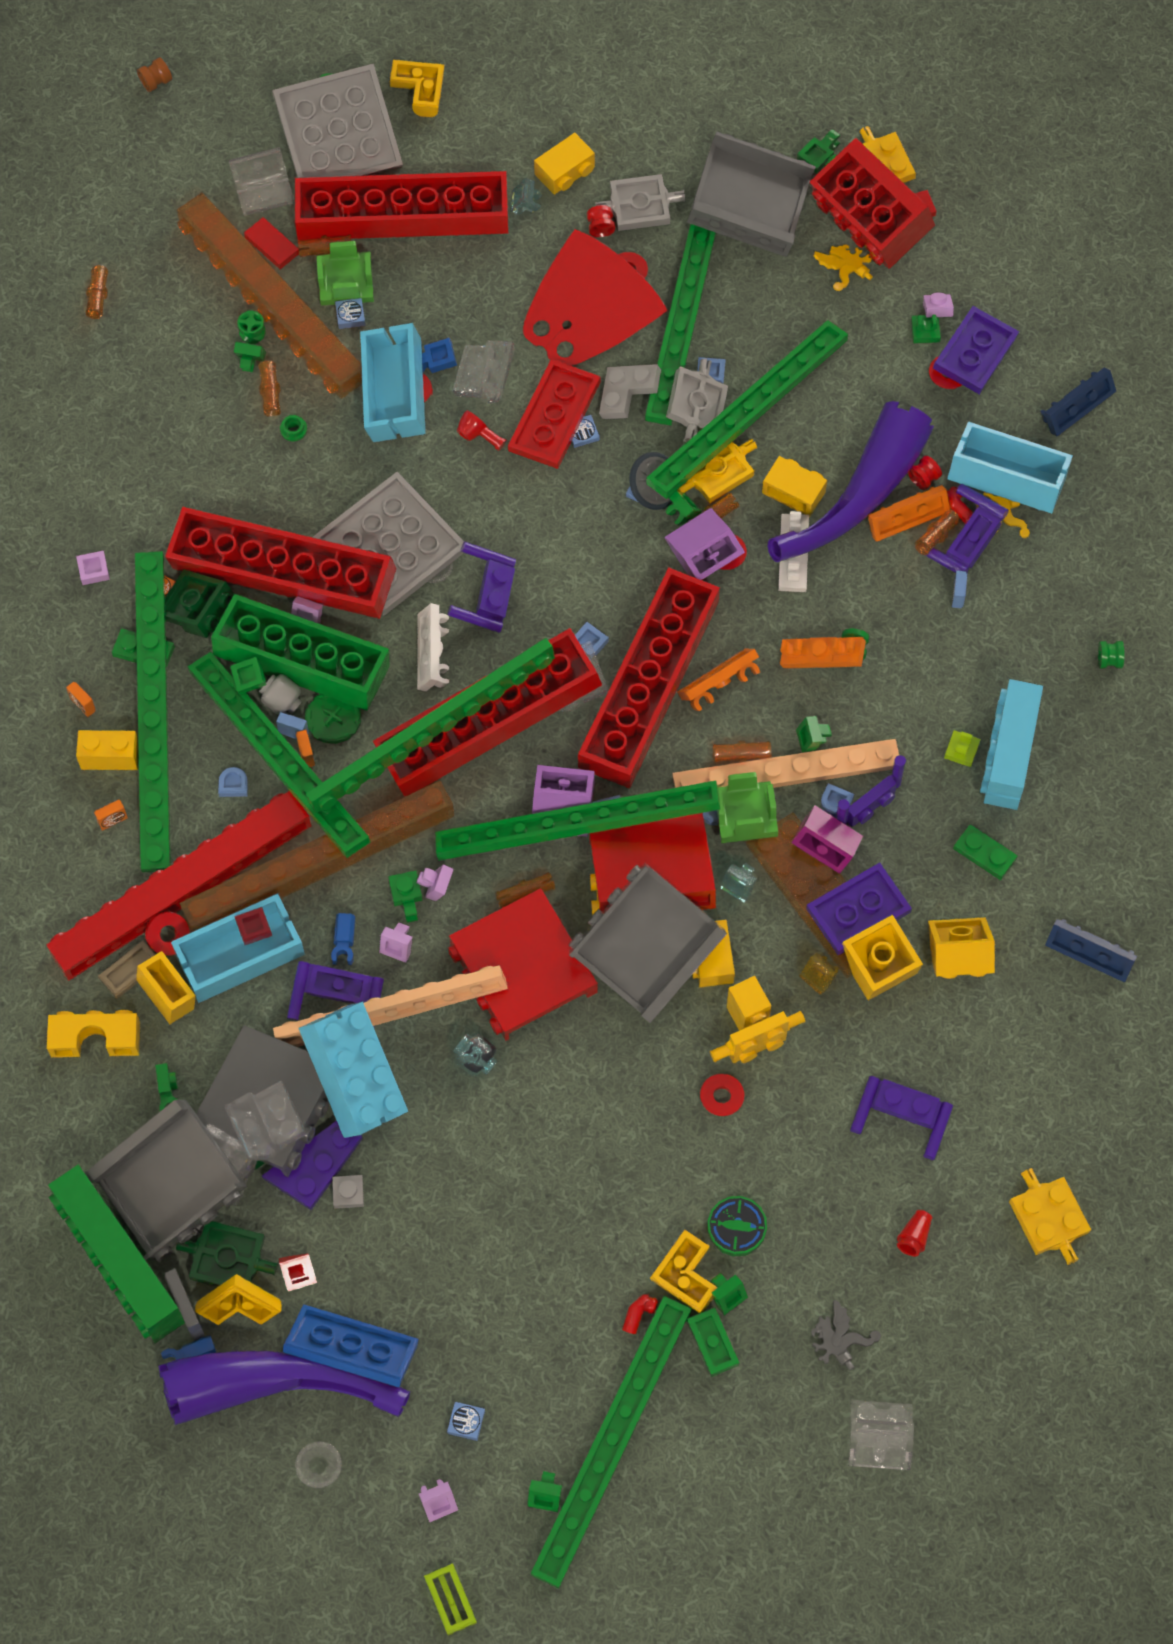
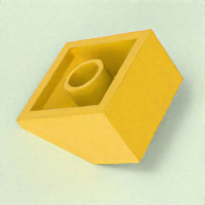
[842,915,923,1001]
[928,917,995,979]

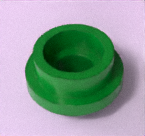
[280,415,307,442]

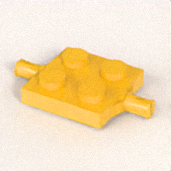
[860,126,916,183]
[677,439,757,503]
[710,1011,805,1063]
[1009,1168,1091,1265]

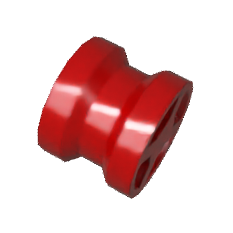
[587,205,615,238]
[908,455,942,490]

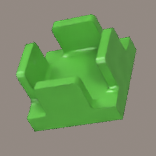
[317,241,374,306]
[716,772,778,843]

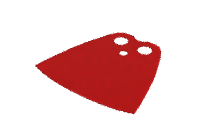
[523,229,667,366]

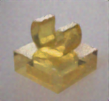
[799,953,839,995]

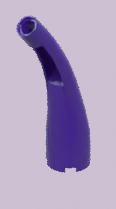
[768,401,934,562]
[158,1351,410,1425]

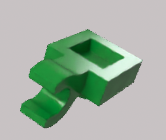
[797,129,840,174]
[388,871,423,923]
[155,1063,178,1111]

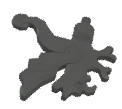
[811,1300,881,1370]

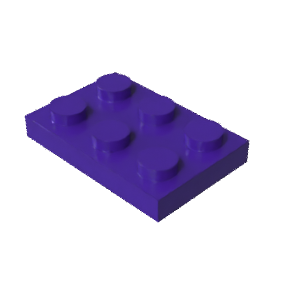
[933,306,1019,395]
[806,863,912,955]

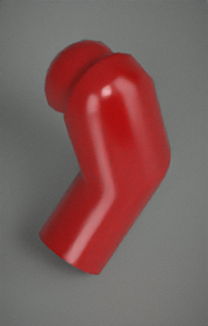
[946,486,973,524]
[622,1294,658,1334]

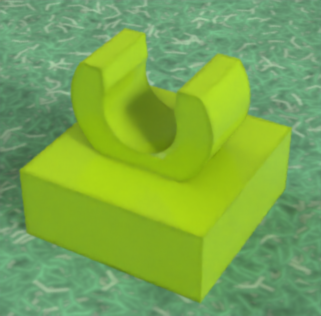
[944,730,981,767]

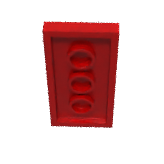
[508,359,601,469]

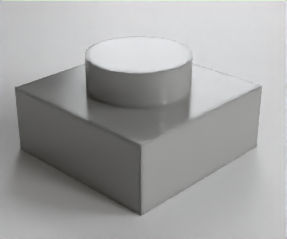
[332,1175,364,1209]

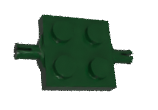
[176,1221,278,1287]

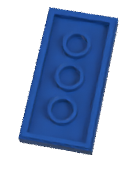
[283,1304,419,1387]

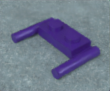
[917,484,1009,574]
[447,541,516,633]
[836,755,906,827]
[287,961,384,1029]
[850,1076,953,1160]

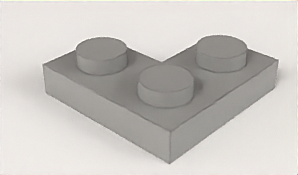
[599,364,661,419]

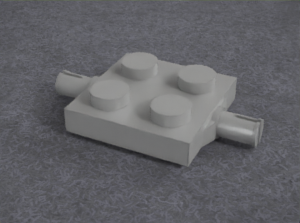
[595,174,685,231]
[666,358,728,443]

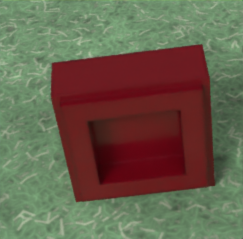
[234,907,272,945]

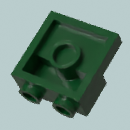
[165,569,234,638]

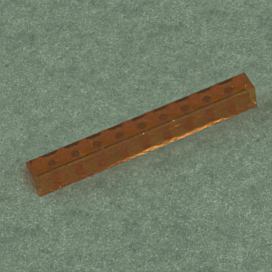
[177,193,362,399]
[180,781,454,932]

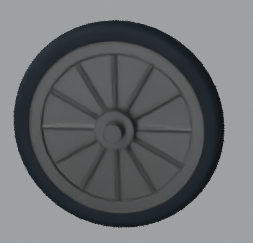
[629,452,673,510]

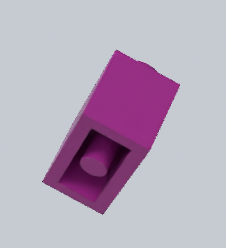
[791,805,863,874]

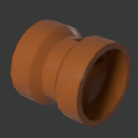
[137,57,172,93]

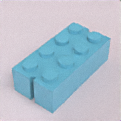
[360,323,426,442]
[948,422,1073,514]
[980,679,1043,810]
[171,894,305,1003]
[298,1002,408,1138]

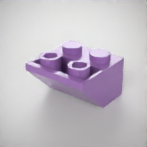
[664,508,745,580]
[532,765,595,837]

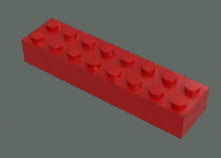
[295,171,509,240]
[165,507,397,619]
[578,567,720,789]
[373,628,602,798]

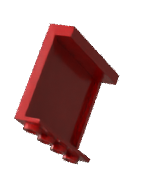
[589,813,716,912]
[447,888,598,1041]

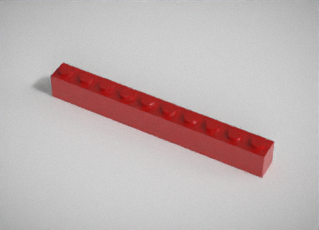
[46,791,311,981]

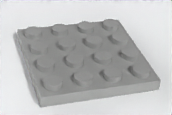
[272,64,403,178]
[313,472,464,616]

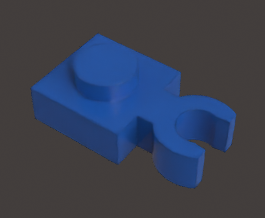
[422,338,457,373]

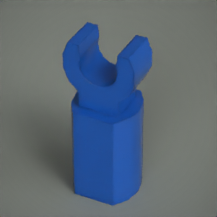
[331,913,355,965]
[161,1335,217,1360]

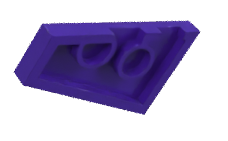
[262,1121,363,1210]

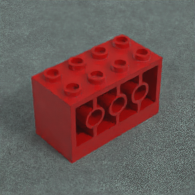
[810,138,935,269]

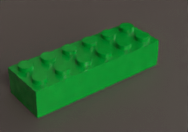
[211,594,390,711]
[48,1164,185,1344]

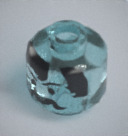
[453,1033,498,1077]

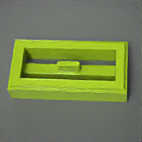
[424,1563,477,1636]

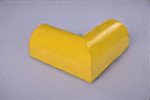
[390,60,444,117]
[650,1230,717,1313]
[195,1274,282,1325]

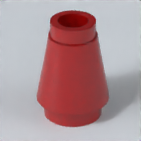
[897,1210,932,1257]

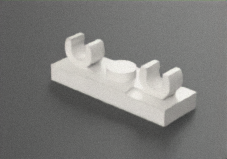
[778,511,809,592]
[417,603,449,691]

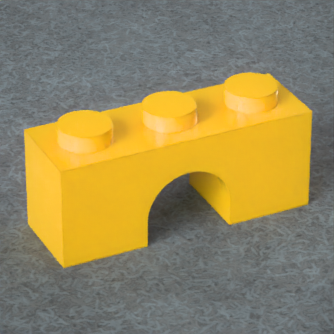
[47,1010,140,1057]

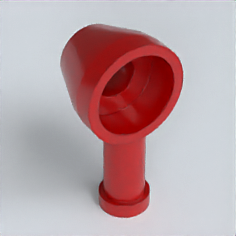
[456,410,507,451]

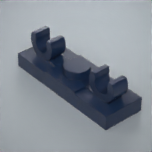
[1040,367,1117,436]
[1045,919,1137,982]

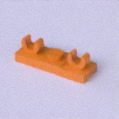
[868,485,950,542]
[780,637,866,668]
[677,648,760,711]

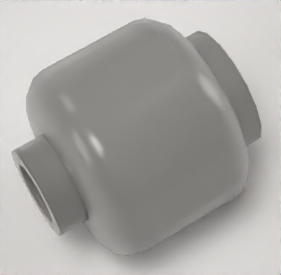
[259,674,302,716]

